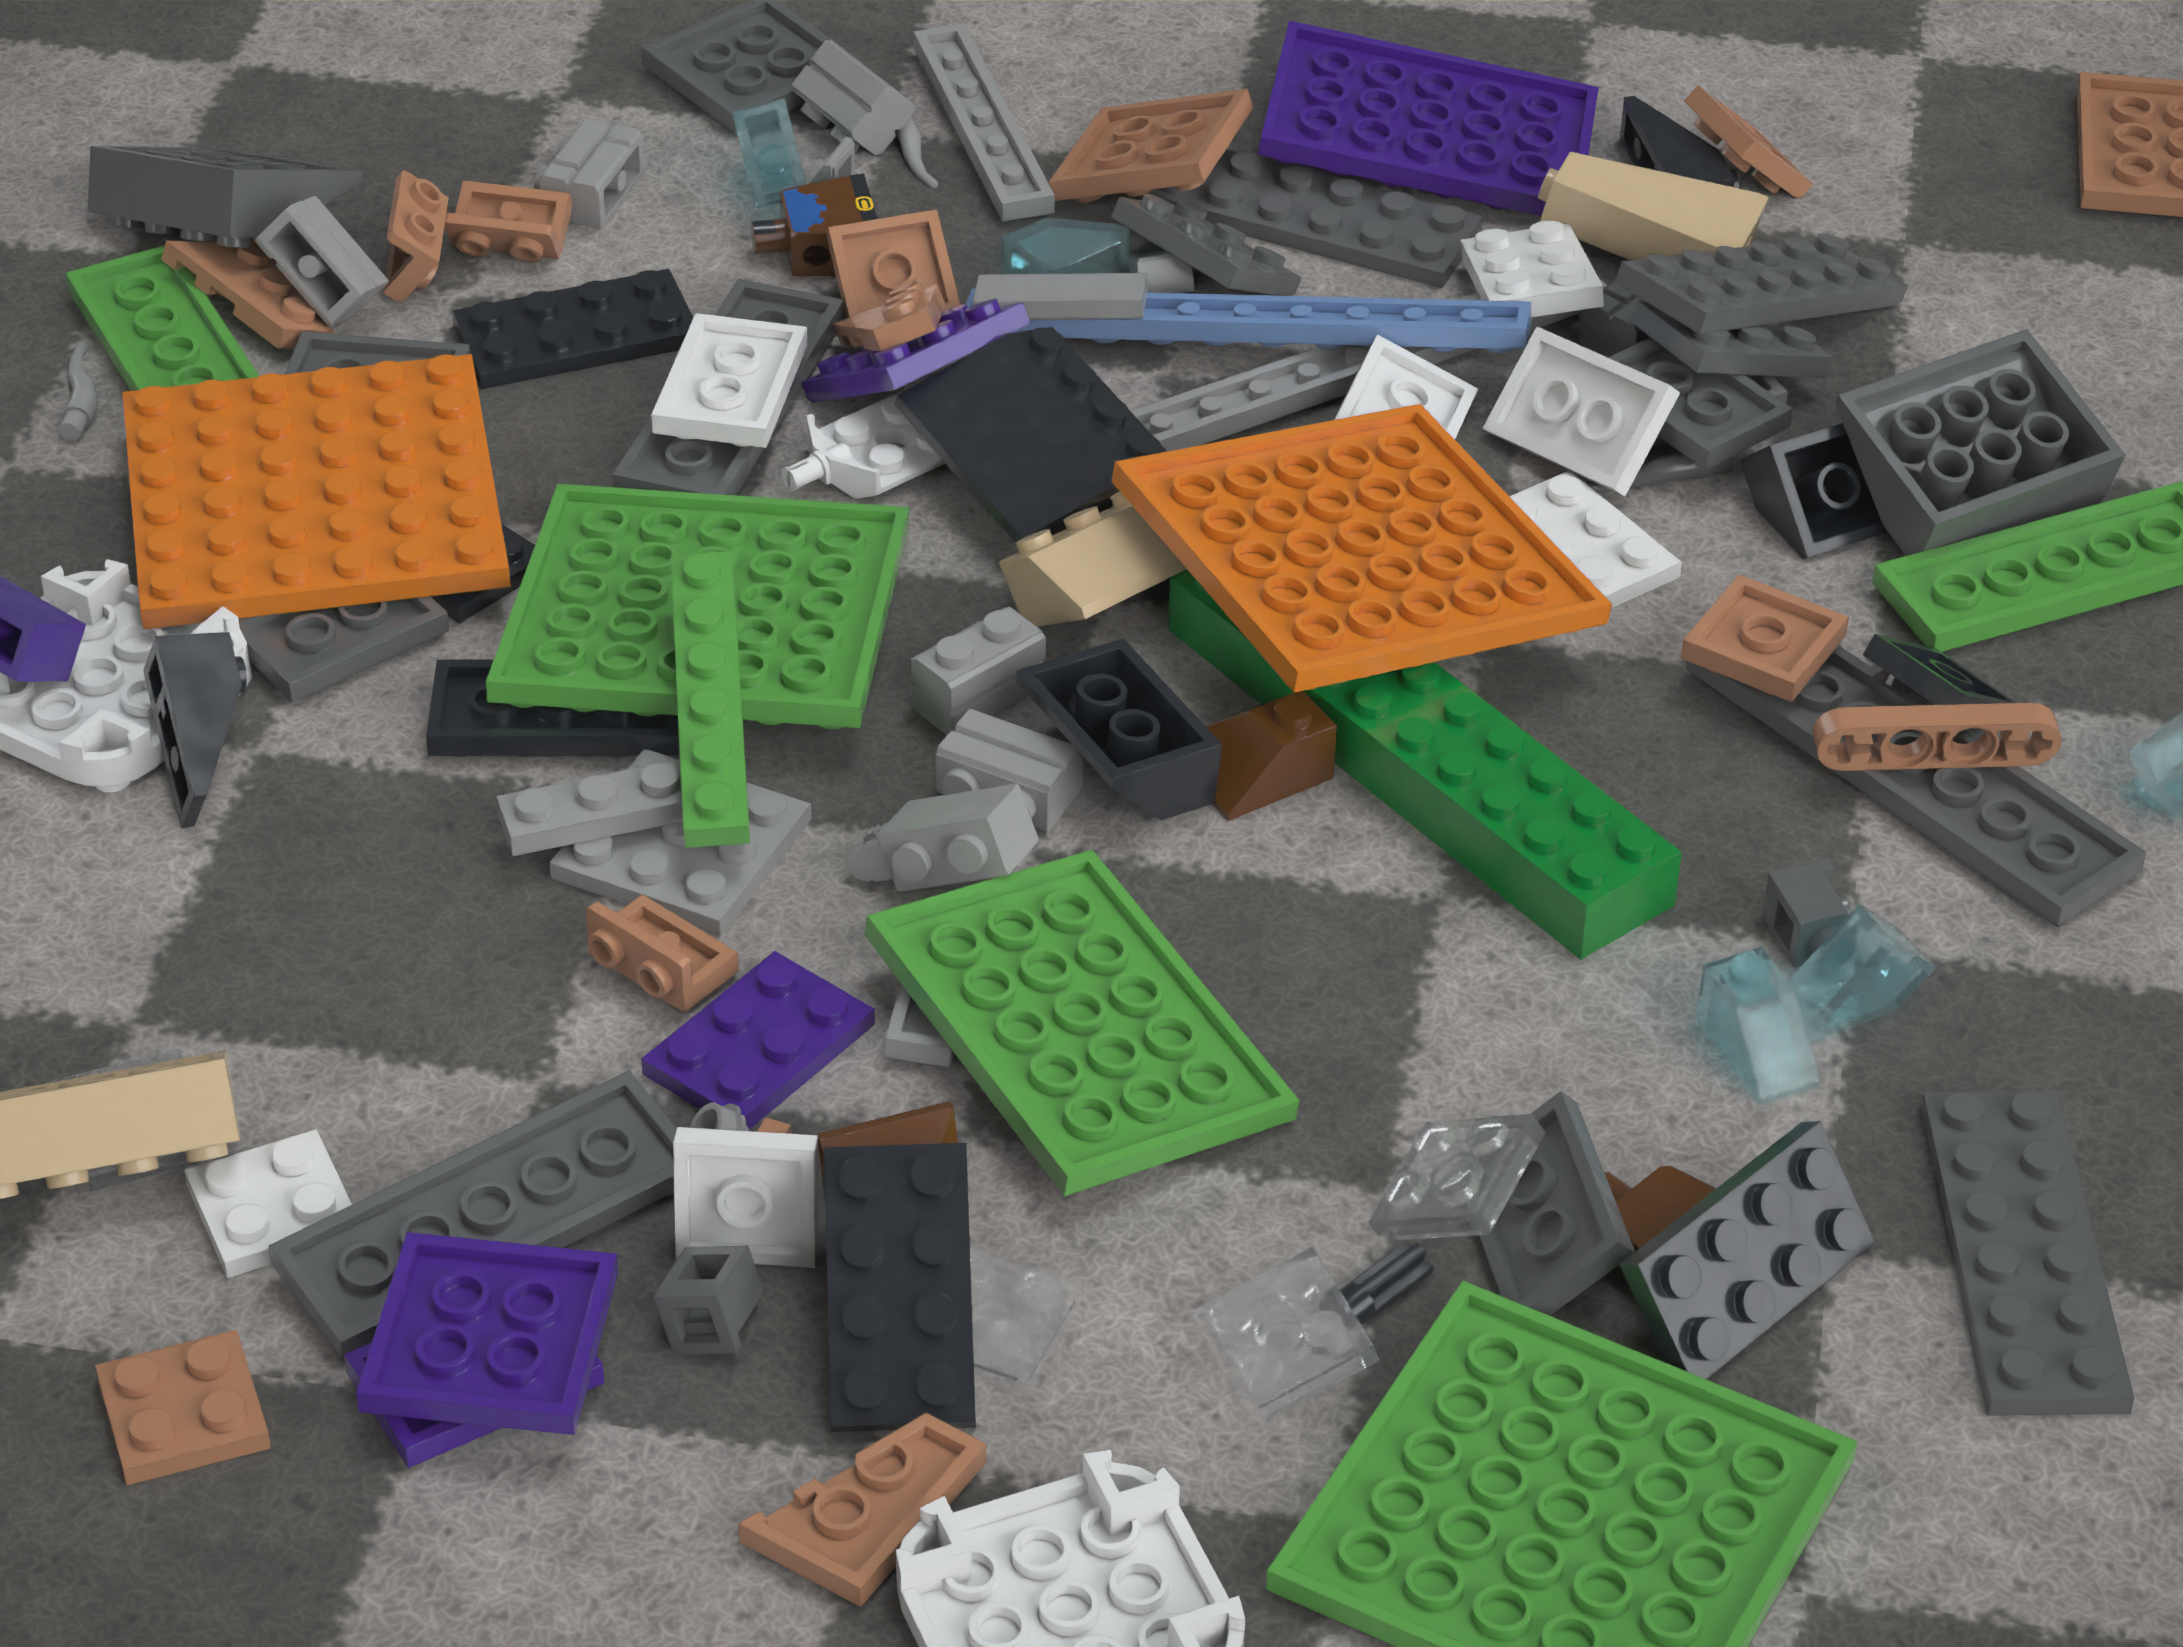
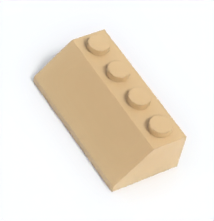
[999,492,1187,627]
[0,1050,240,1199]

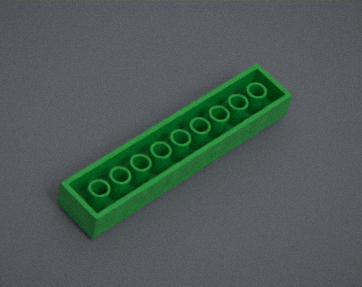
[1168,569,1682,960]

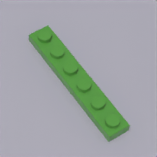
[670,551,750,848]

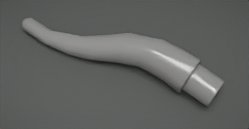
[894,117,938,189]
[58,342,98,441]

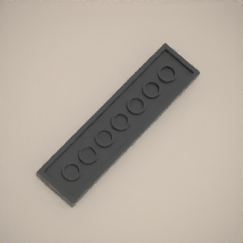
[1686,645,2146,927]

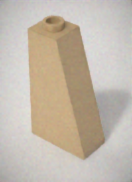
[1538,152,1769,261]

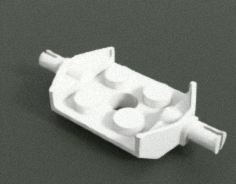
[781,374,945,499]

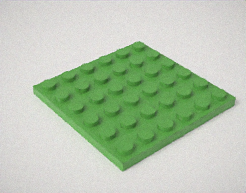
[486,484,909,729]
[1266,1281,1858,1647]

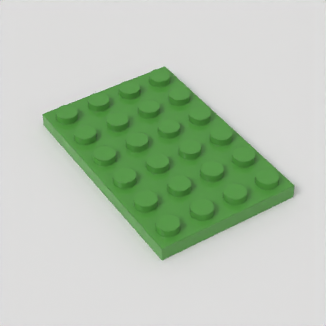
[864,850,1300,1196]

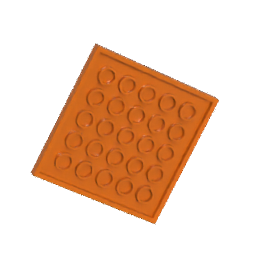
[122,354,511,630]
[1111,404,1612,692]

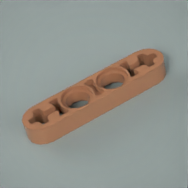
[1812,703,2062,771]

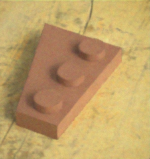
[161,240,334,349]
[833,281,945,352]
[738,1413,987,1607]

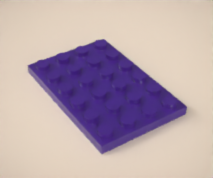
[1257,21,1599,217]

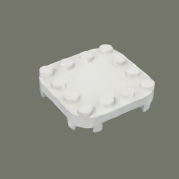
[0,559,252,792]
[896,1450,1245,1647]

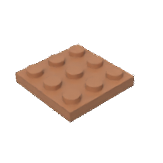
[1049,89,1253,203]

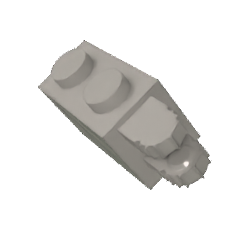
[846,783,1039,892]

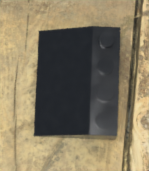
[894,327,1167,543]

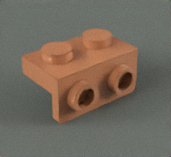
[383,170,449,301]
[444,180,573,263]
[586,894,739,1013]

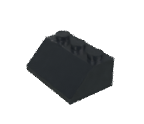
[1739,423,1888,559]
[1016,638,1222,820]

